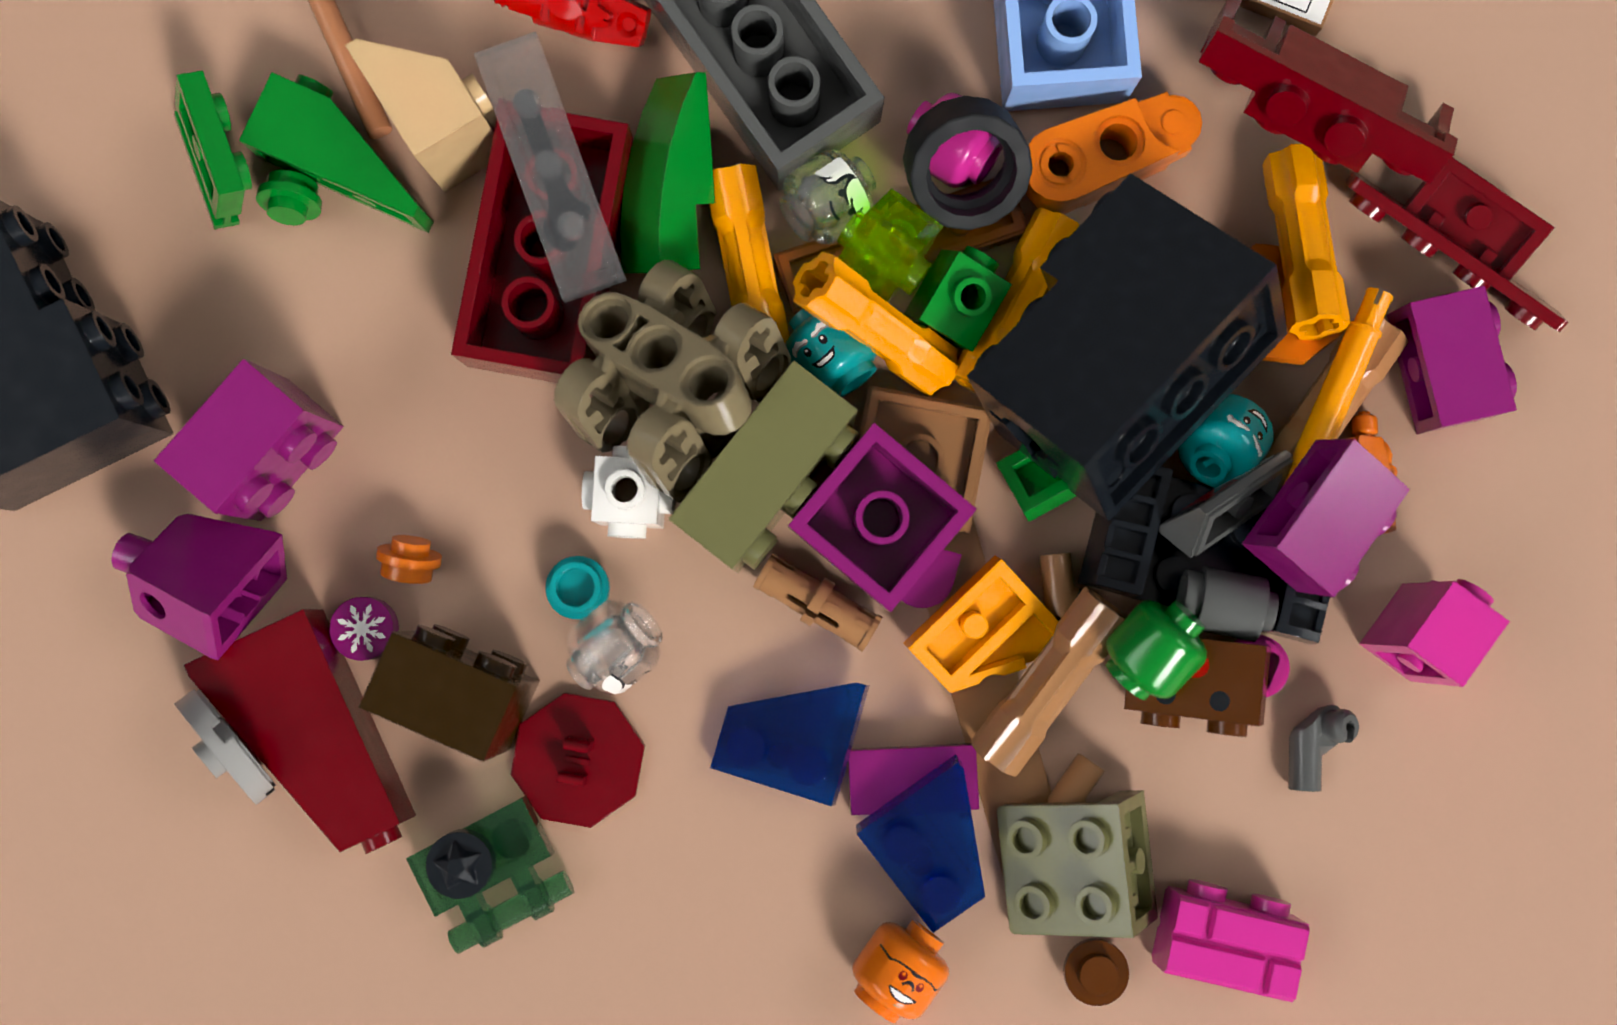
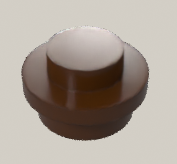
[1063,938,1129,1006]

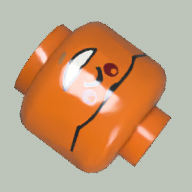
[852,919,949,1023]

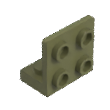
[997,790,1158,938]

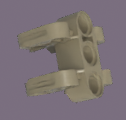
[554,260,791,503]

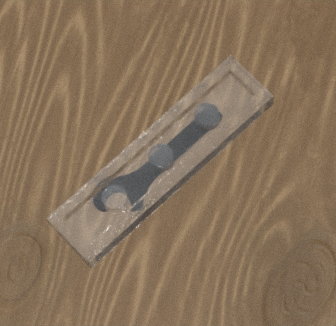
[474,31,627,303]

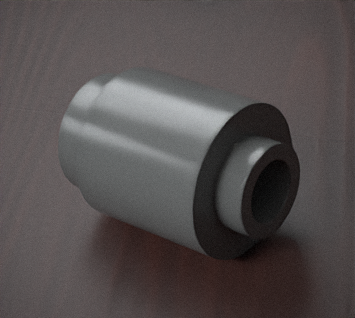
[1176,566,1279,642]

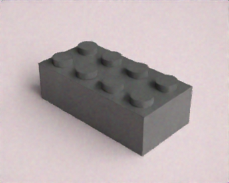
[644,0,885,191]

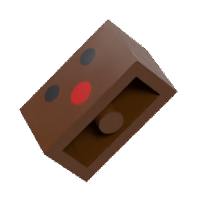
[1124,639,1271,737]

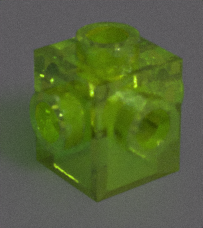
[837,188,944,302]

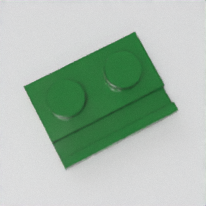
[174,70,252,230]

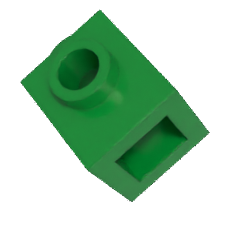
[904,245,1012,352]

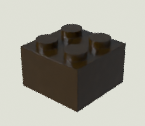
[358,624,540,762]

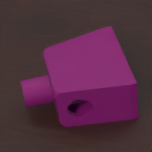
[111,514,288,660]

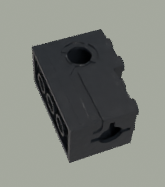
[967,173,1288,521]
[0,200,174,511]

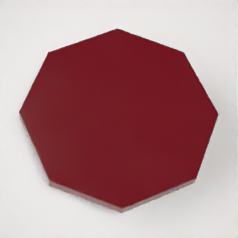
[510,693,645,828]

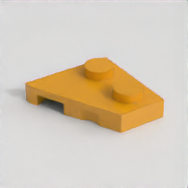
[903,555,1059,693]

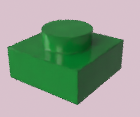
[996,450,1076,522]

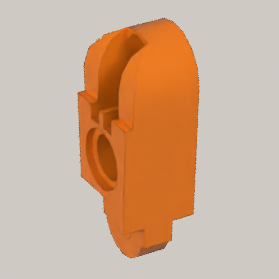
[1026,92,1202,214]

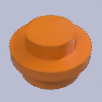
[376,535,442,584]

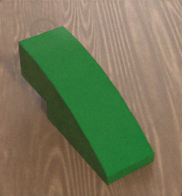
[620,72,715,274]

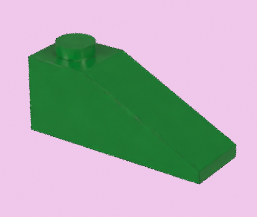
[239,72,434,233]

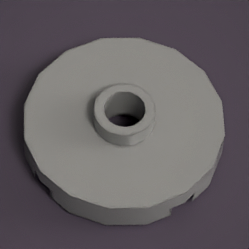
[174,689,276,805]

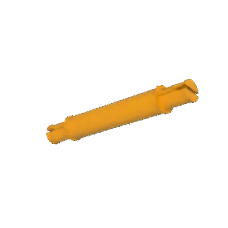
[1282,287,1394,487]

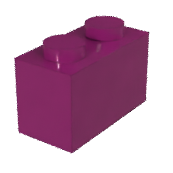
[1386,286,1517,435]
[1242,439,1410,598]

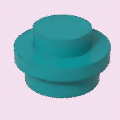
[545,556,610,619]

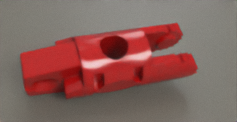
[494,0,651,47]

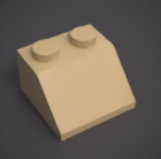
[345,38,498,192]

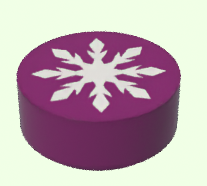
[329,597,399,661]

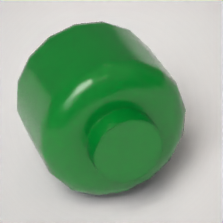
[1106,600,1207,700]

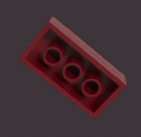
[451,101,634,383]

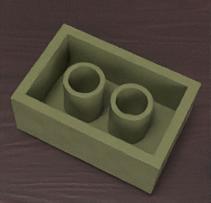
[669,361,859,573]

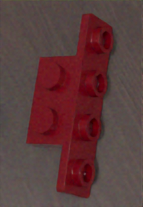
[1345,157,1569,333]

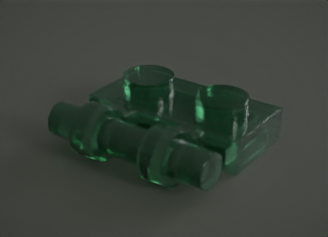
[406,795,575,954]

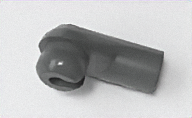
[1288,705,1359,792]

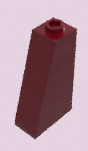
[184,609,416,854]

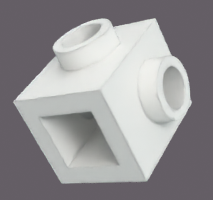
[582,446,676,539]

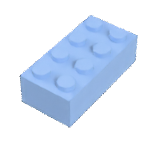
[993,0,1142,111]

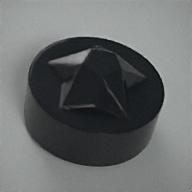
[426,829,496,899]

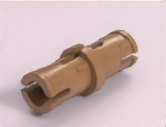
[753,552,883,652]

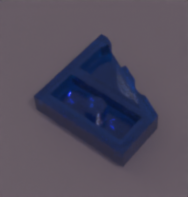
[710,682,870,806]

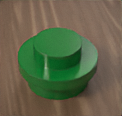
[256,170,322,226]

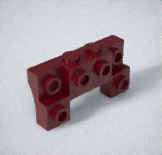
[1198,0,1458,185]

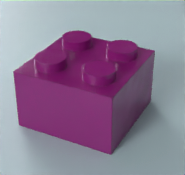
[153,358,344,521]
[788,423,977,612]

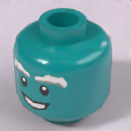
[785,309,877,397]
[1178,394,1274,487]

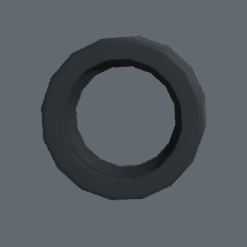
[903,96,1033,230]

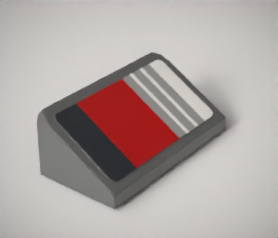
[1158,450,1293,558]

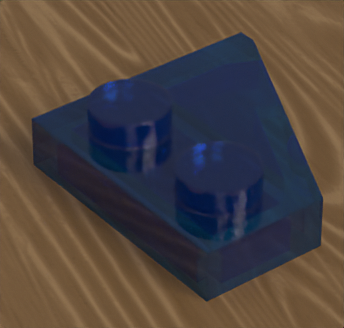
[856,754,985,933]

